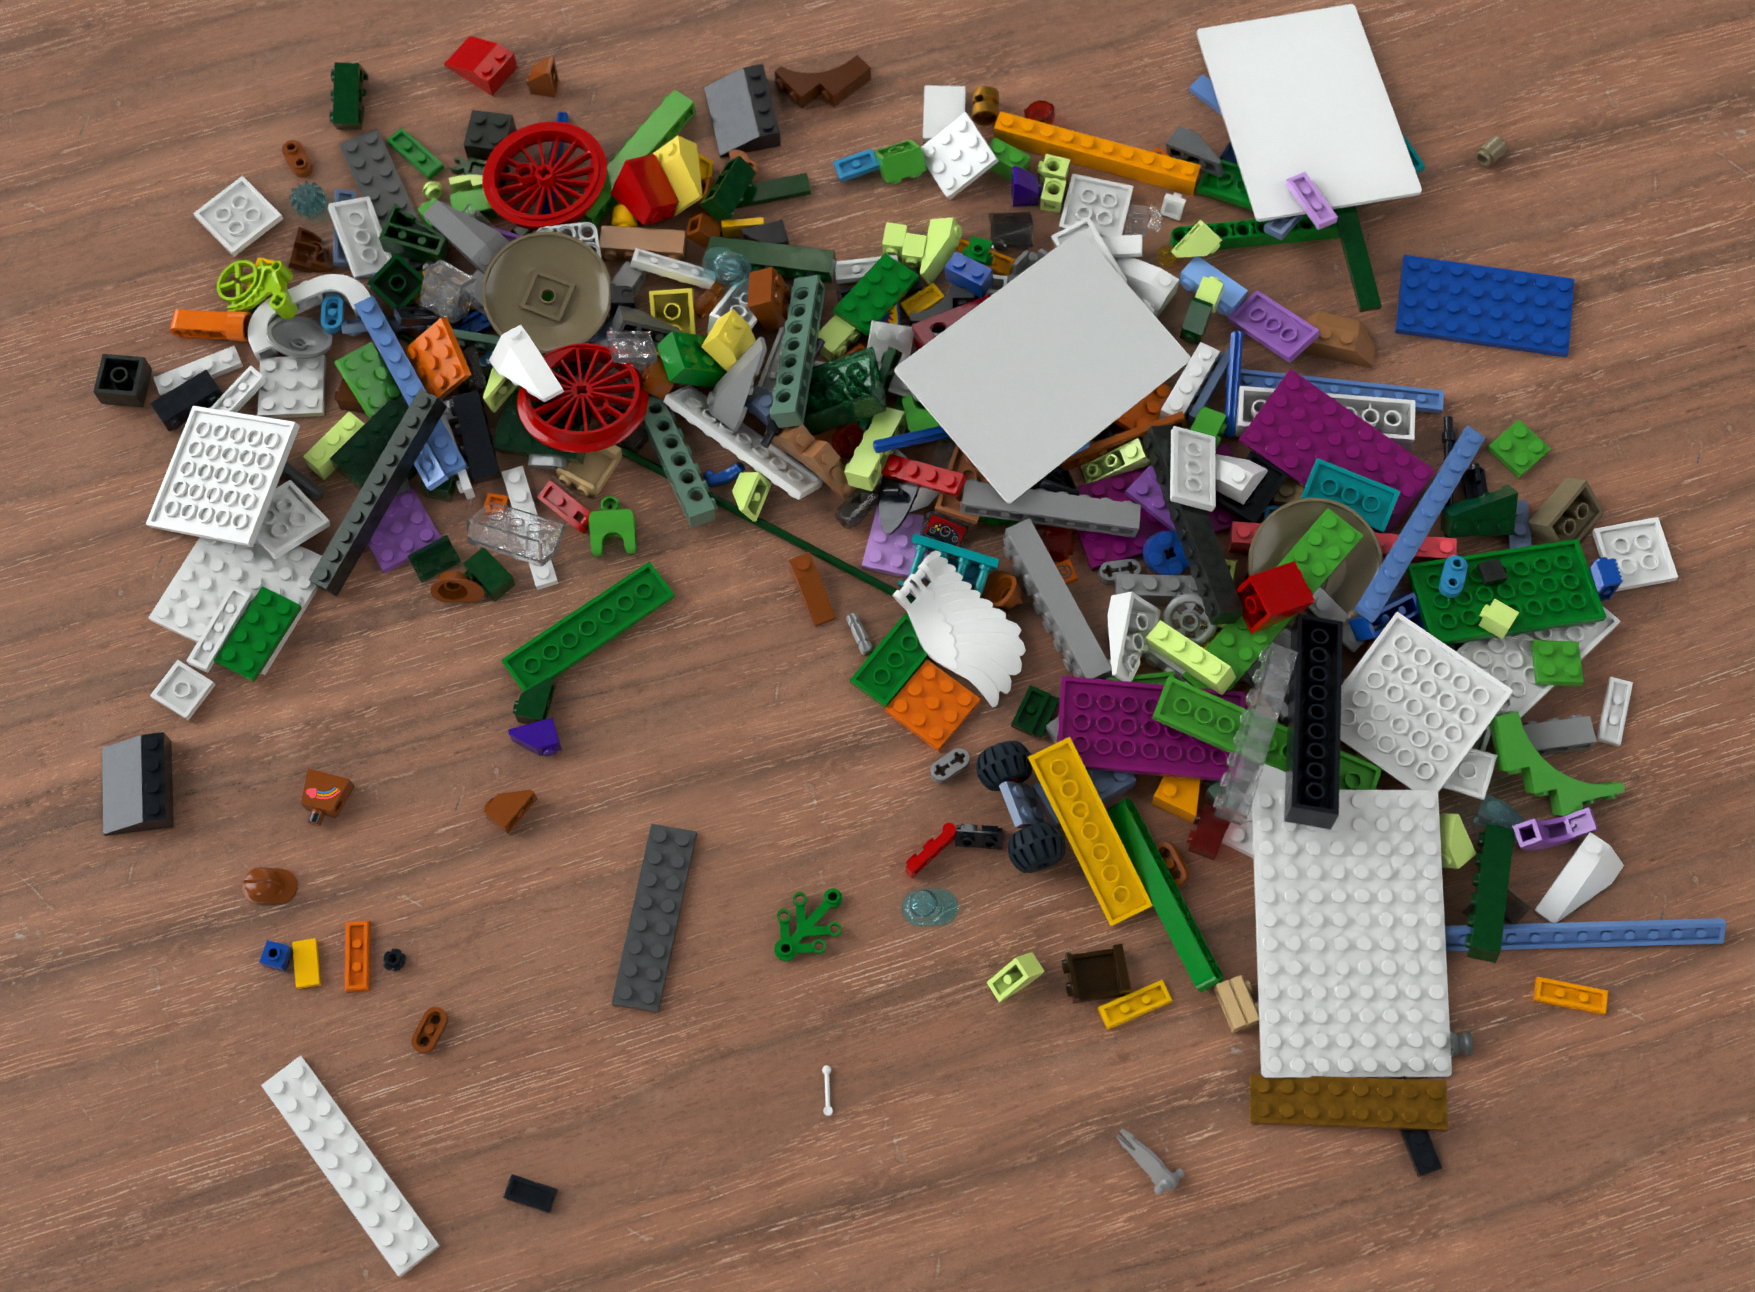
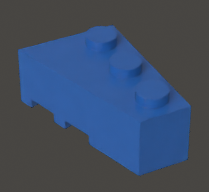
[1349,592,1425,642]

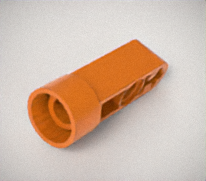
[170,310,252,342]

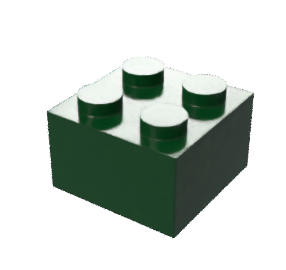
[367,252,430,310]

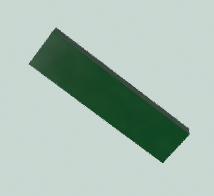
[735,173,811,209]

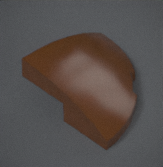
[288,227,333,272]

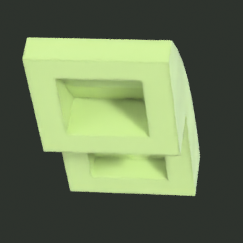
[448,175,483,194]

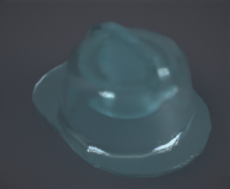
[702,246,752,287]
[902,888,958,926]

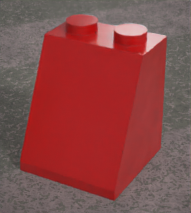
[610,154,679,225]
[1236,561,1315,634]

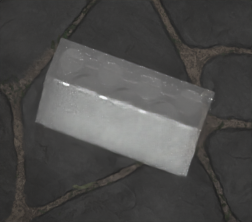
[466,501,566,566]

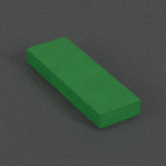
[386,127,444,180]

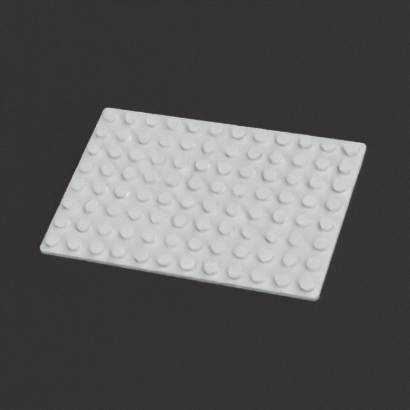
[1196,4,1422,222]
[894,231,1191,504]
[1251,790,1452,1078]

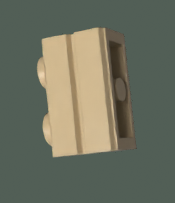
[1214,975,1259,1033]

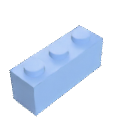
[1179,256,1248,317]

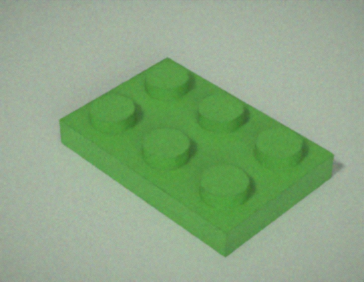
[334,342,404,418]

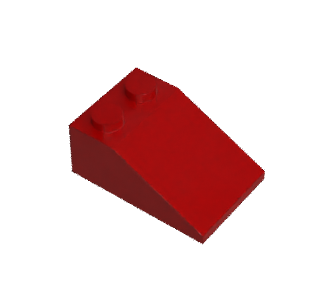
[444,36,518,96]

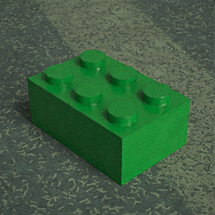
[657,331,727,388]

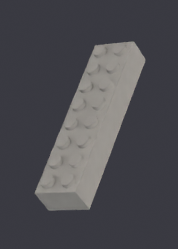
[1002,518,1112,680]

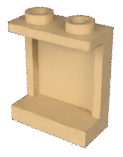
[556,429,623,498]

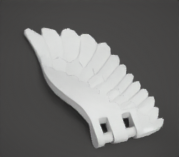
[892,551,1026,708]

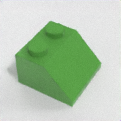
[873,139,927,184]

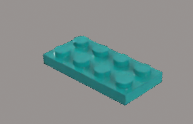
[1300,458,1401,533]

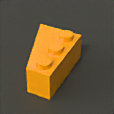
[1151,776,1200,824]

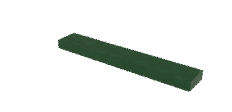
[1333,206,1382,312]

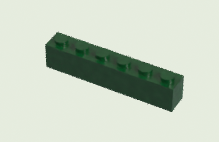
[705,236,837,284]
[1464,824,1515,963]

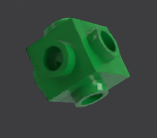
[963,236,994,266]

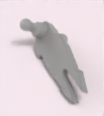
[1116,1129,1184,1195]

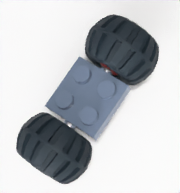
[976,741,1066,873]

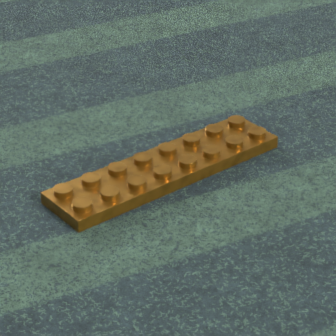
[1250,1074,1448,1131]

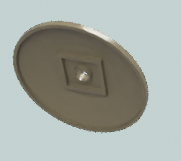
[482,231,611,355]
[1248,498,1383,627]

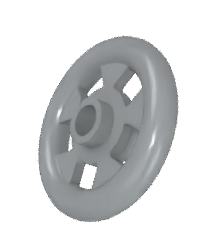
[1163,594,1217,646]

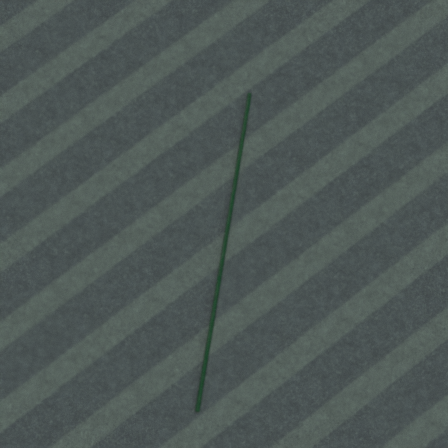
[399,332,915,603]

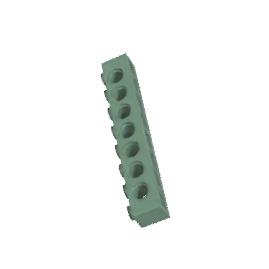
[769,275,826,428]
[625,372,718,528]

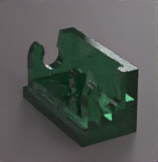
[407,535,461,583]

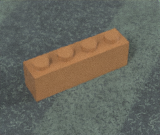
[599,225,687,262]

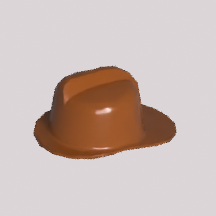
[430,570,485,603]
[981,571,1023,610]
[241,867,297,904]

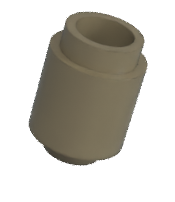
[1476,136,1507,167]

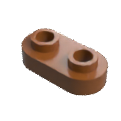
[282,140,313,178]
[1157,842,1189,886]
[411,1007,448,1054]

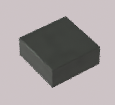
[1476,559,1507,586]

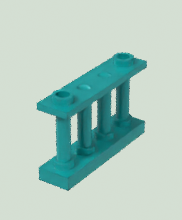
[898,533,1000,598]

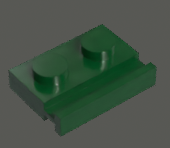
[1011,685,1060,740]

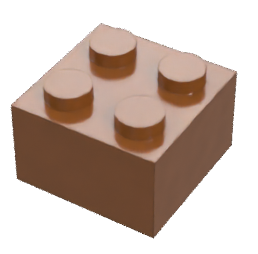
[748,266,791,331]

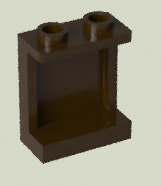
[1062,944,1131,1003]

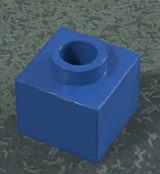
[259,940,293,973]

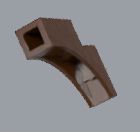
[775,55,871,108]

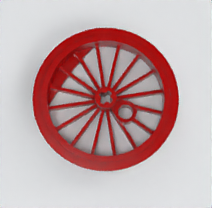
[482,121,607,231]
[517,343,649,453]

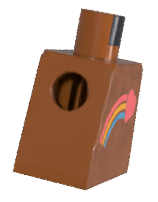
[301,768,354,826]

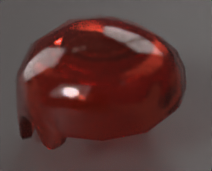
[1024,100,1056,125]
[832,424,864,459]

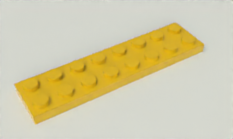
[1028,737,1153,926]

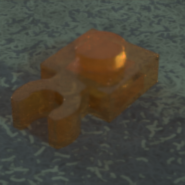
[694,281,724,319]

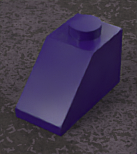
[1011,166,1042,207]
[508,718,562,756]

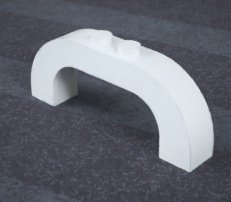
[248,274,371,363]

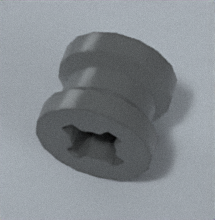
[1450,1032,1473,1056]

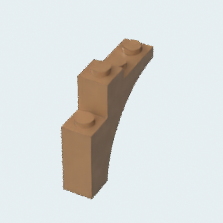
[764,425,861,503]

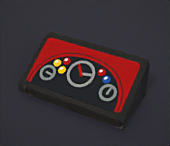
[920,511,969,547]

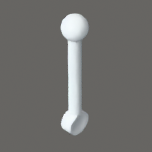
[822,1065,833,1116]

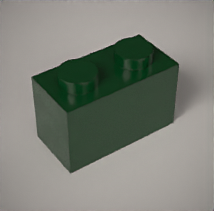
[463,547,516,602]

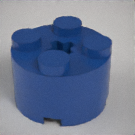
[1142,531,1189,575]

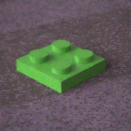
[1487,420,1551,479]
[1531,640,1584,686]

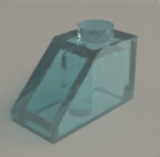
[1472,794,1525,842]

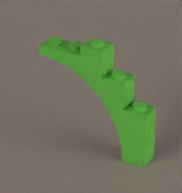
[1489,711,1625,817]

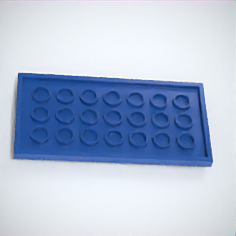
[1395,255,1574,357]

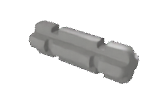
[846,613,873,655]

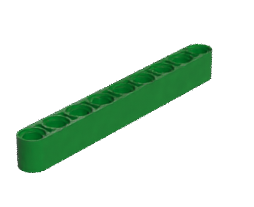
[1169,214,1340,250]
[1107,797,1223,993]

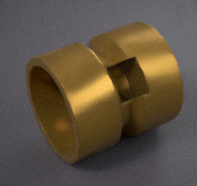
[972,86,999,126]

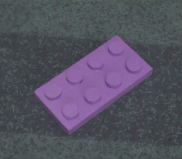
[1227,290,1320,363]

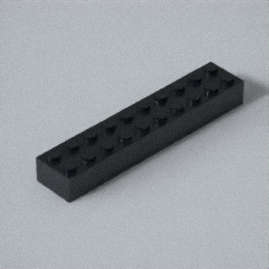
[1284,614,1343,829]

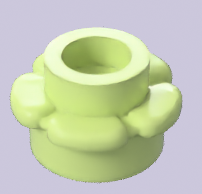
[422,181,443,200]

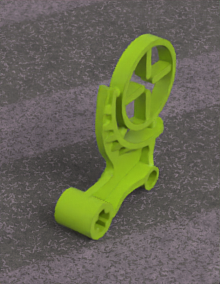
[217,260,298,320]

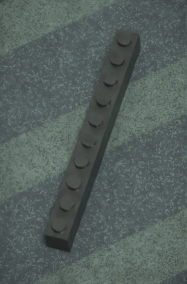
[309,389,447,597]
[1143,425,1244,625]

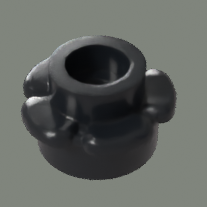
[383,948,406,971]

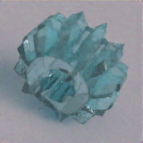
[289,181,326,218]

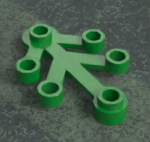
[774,888,842,962]

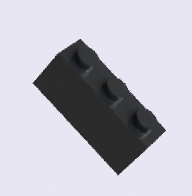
[150,370,223,432]

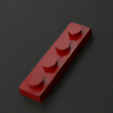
[881,454,967,497]

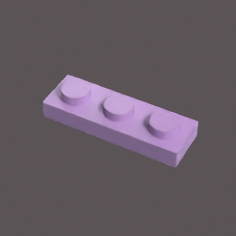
[1286,172,1338,230]

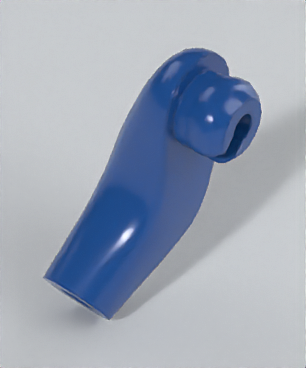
[703,462,745,487]

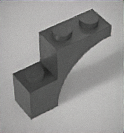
[910,283,974,327]

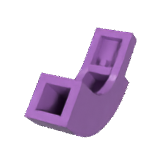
[1513,807,1599,850]

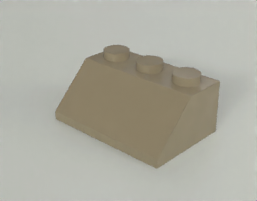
[1528,477,1604,544]

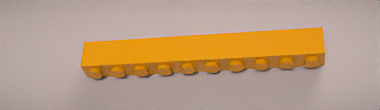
[993,111,1201,196]

